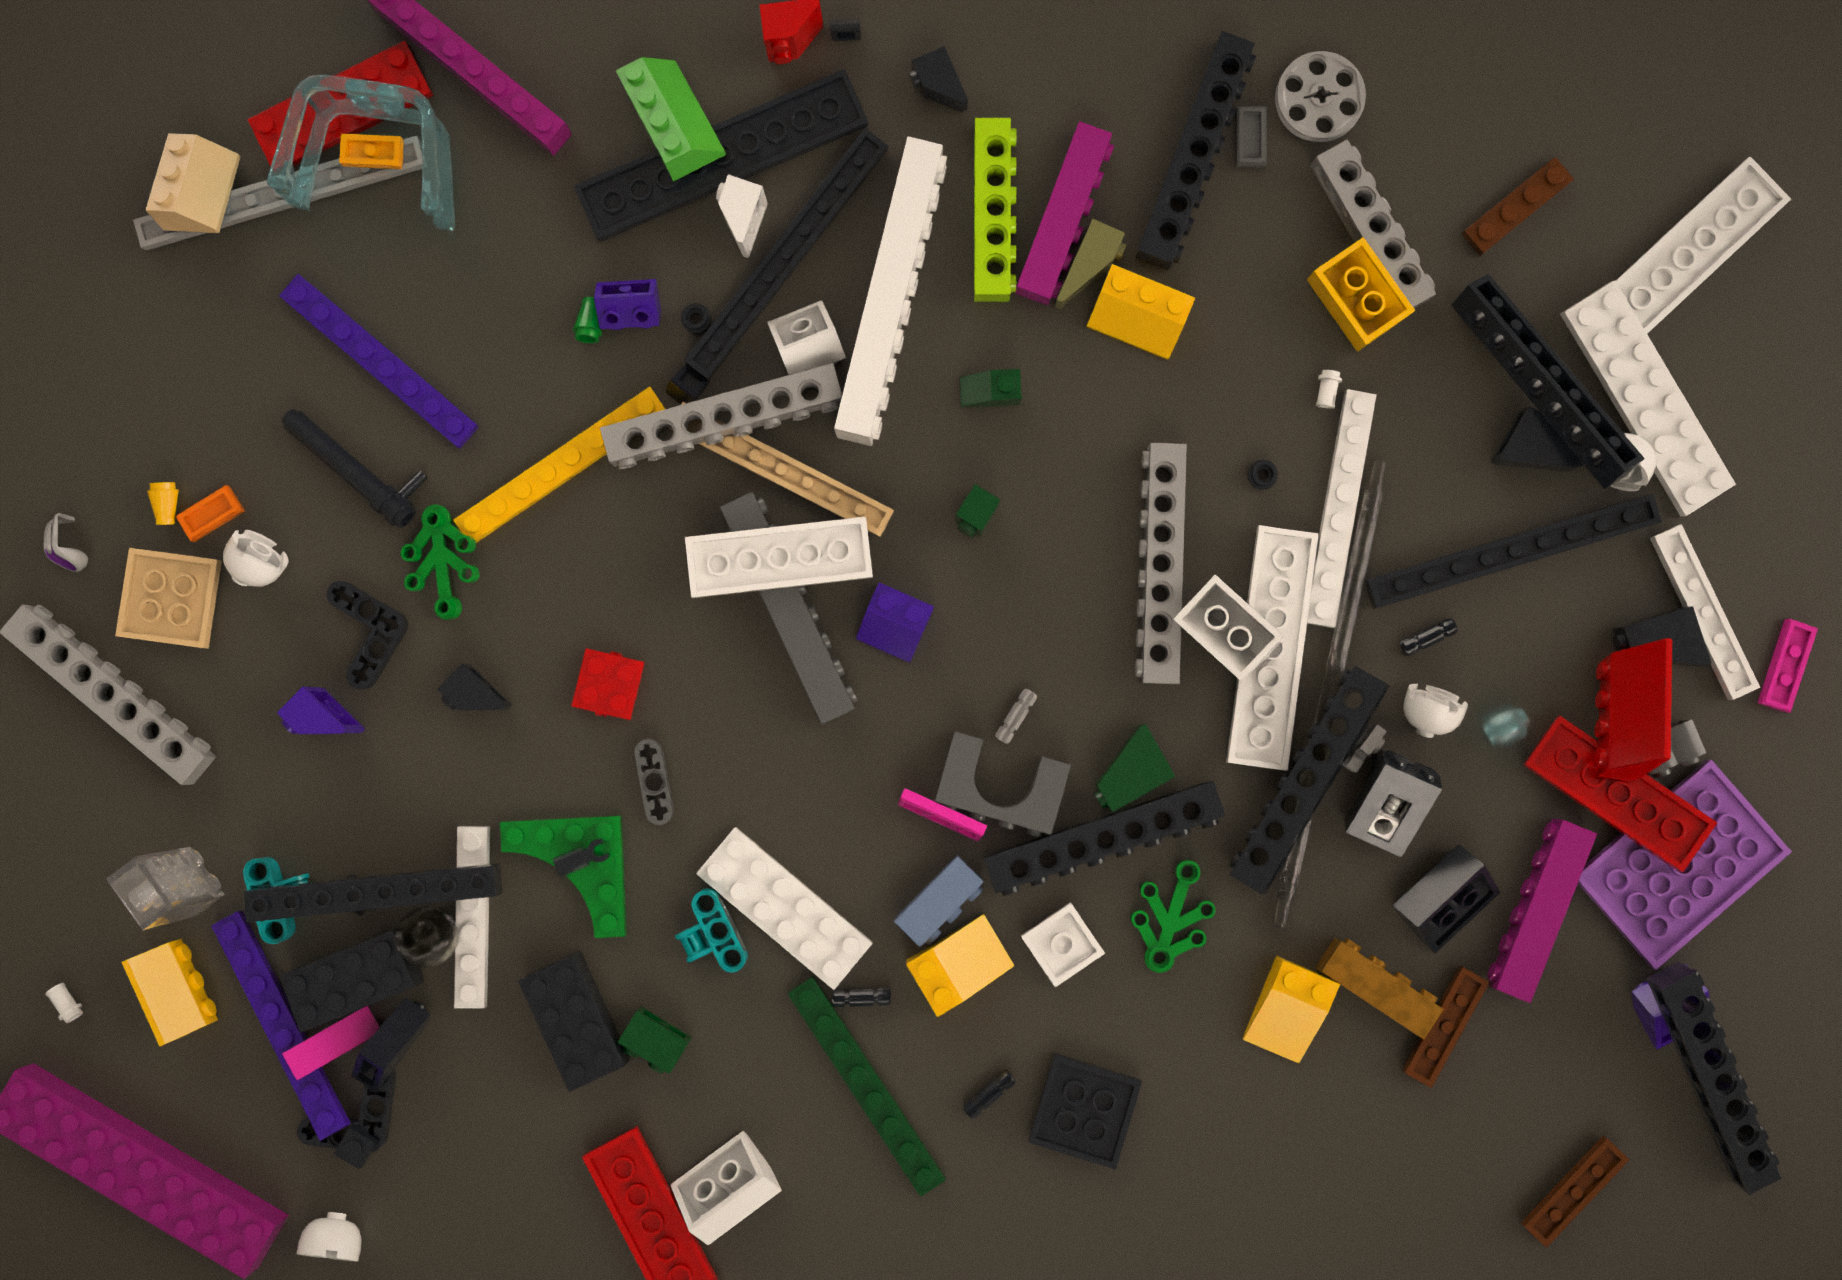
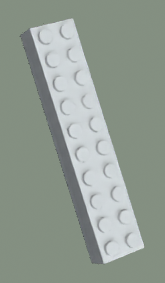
[834,137,947,446]

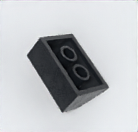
[1393,844,1501,954]

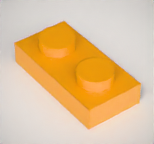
[339,134,404,169]

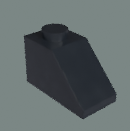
[909,46,968,112]
[437,663,512,710]

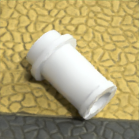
[1315,370,1342,409]
[45,983,83,1023]

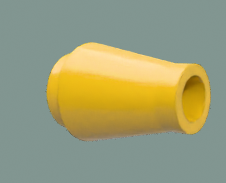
[147,482,179,525]

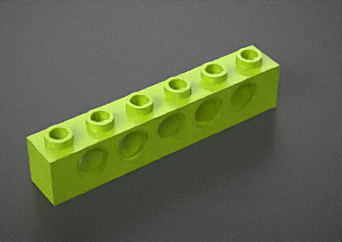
[974,118,1016,302]

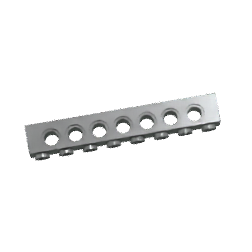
[600,363,842,469]
[1135,443,1187,685]
[0,604,217,785]

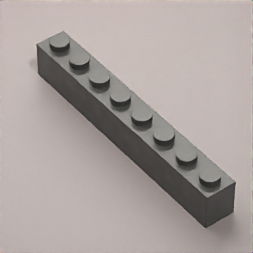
[720,492,858,724]

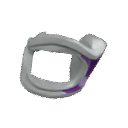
[43,513,89,572]

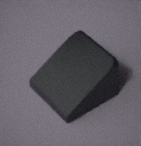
[830,18,861,41]
[666,364,710,404]

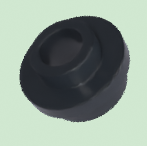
[681,303,711,334]
[1248,460,1278,490]

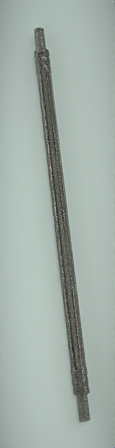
[1273,460,1386,930]

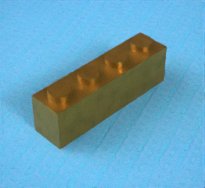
[1315,937,1444,1040]

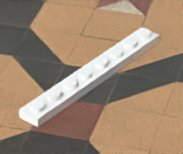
[1307,389,1377,628]

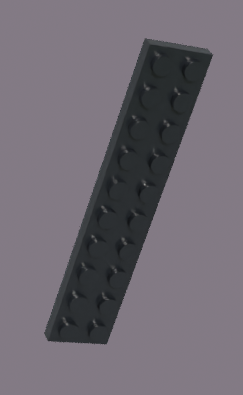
[574,69,869,242]

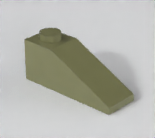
[1055,219,1127,309]

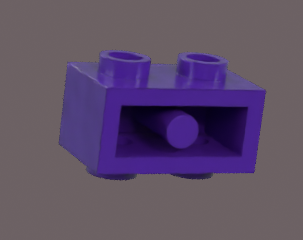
[594,279,661,330]

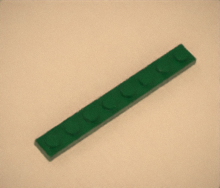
[788,976,946,1197]

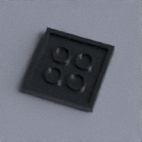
[1028,1053,1142,1170]

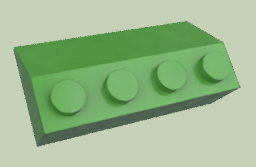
[616,57,726,182]

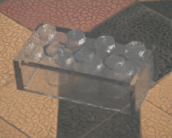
[106,847,224,930]

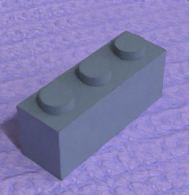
[894,854,984,947]

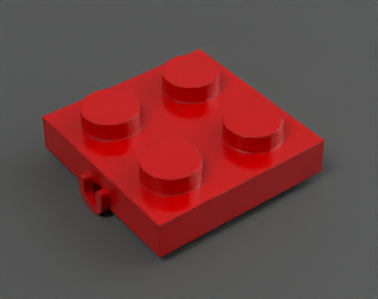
[571,648,645,720]

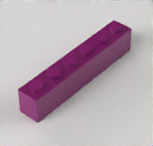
[1015,121,1115,306]
[1487,818,1597,1004]

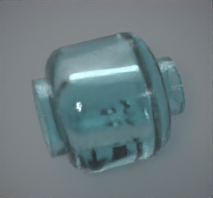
[1481,704,1530,748]

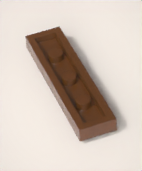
[1461,157,1574,256]
[1402,966,1490,1088]
[1520,1136,1630,1248]

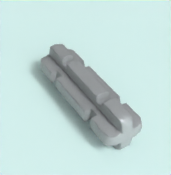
[995,688,1037,744]

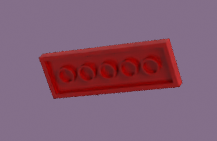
[247,40,434,175]
[1523,716,1718,873]
[582,1126,718,1280]

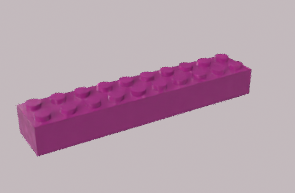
[0,1063,289,1279]

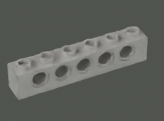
[1310,139,1436,308]

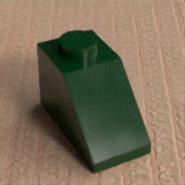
[960,369,1022,408]

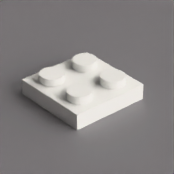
[1021,902,1105,987]

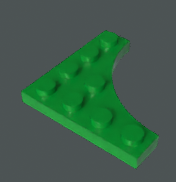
[500,815,627,938]

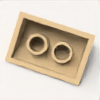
[146,133,241,233]

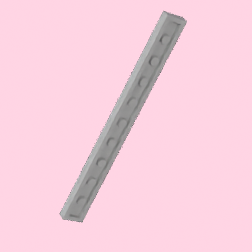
[133,135,428,251]

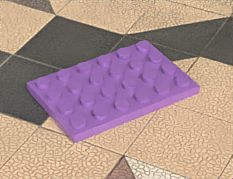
[1578,759,1792,970]

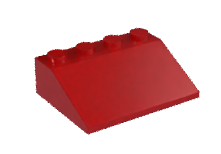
[1594,638,1672,782]

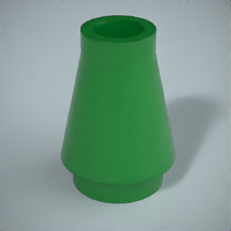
[572,297,602,344]

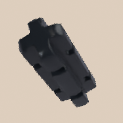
[1400,618,1458,656]
[832,988,891,1007]
[963,1070,1016,1119]

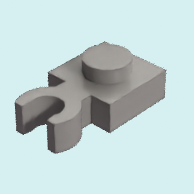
[1343,724,1387,773]

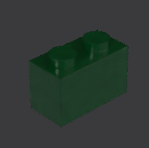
[955,484,1001,538]
[618,1006,692,1074]

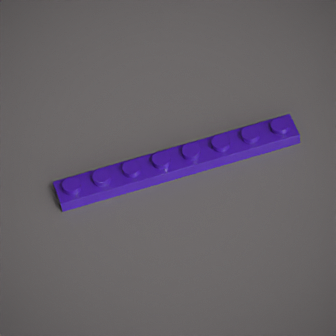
[279,274,479,449]
[211,911,351,1141]

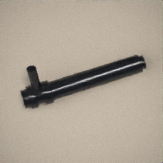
[282,409,428,528]

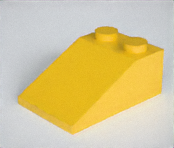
[906,913,1014,1017]
[1242,955,1340,1063]

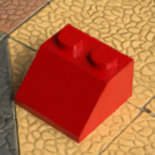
[759,0,824,64]

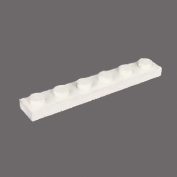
[1650,524,1760,700]
[454,826,490,1008]

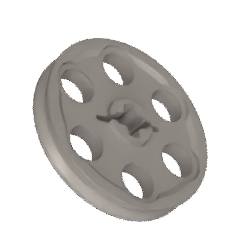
[1275,51,1366,142]

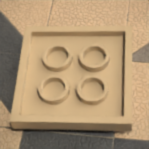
[115,548,222,649]

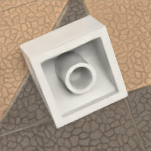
[716,175,768,258]
[767,300,846,375]

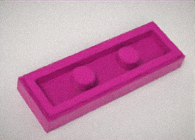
[1757,618,1818,713]
[898,788,987,841]
[282,1006,380,1081]

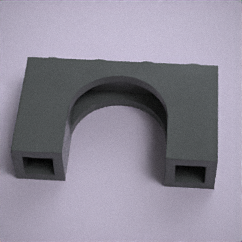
[935,731,1071,838]

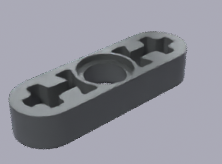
[634,739,674,825]

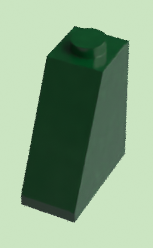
[1094,724,1176,812]

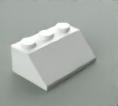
[1173,575,1284,681]
[670,1131,782,1245]

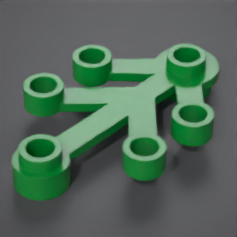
[400,504,480,620]
[1130,859,1216,973]

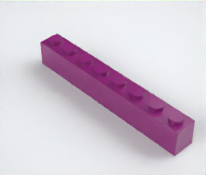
[367,0,572,156]

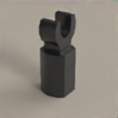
[553,839,610,877]

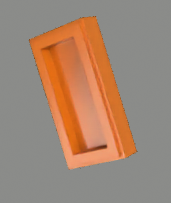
[175,485,245,542]

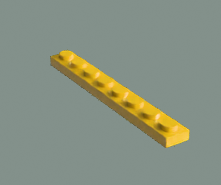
[454,386,665,543]

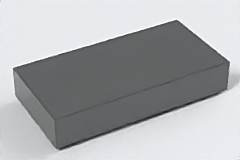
[1235,106,1267,168]

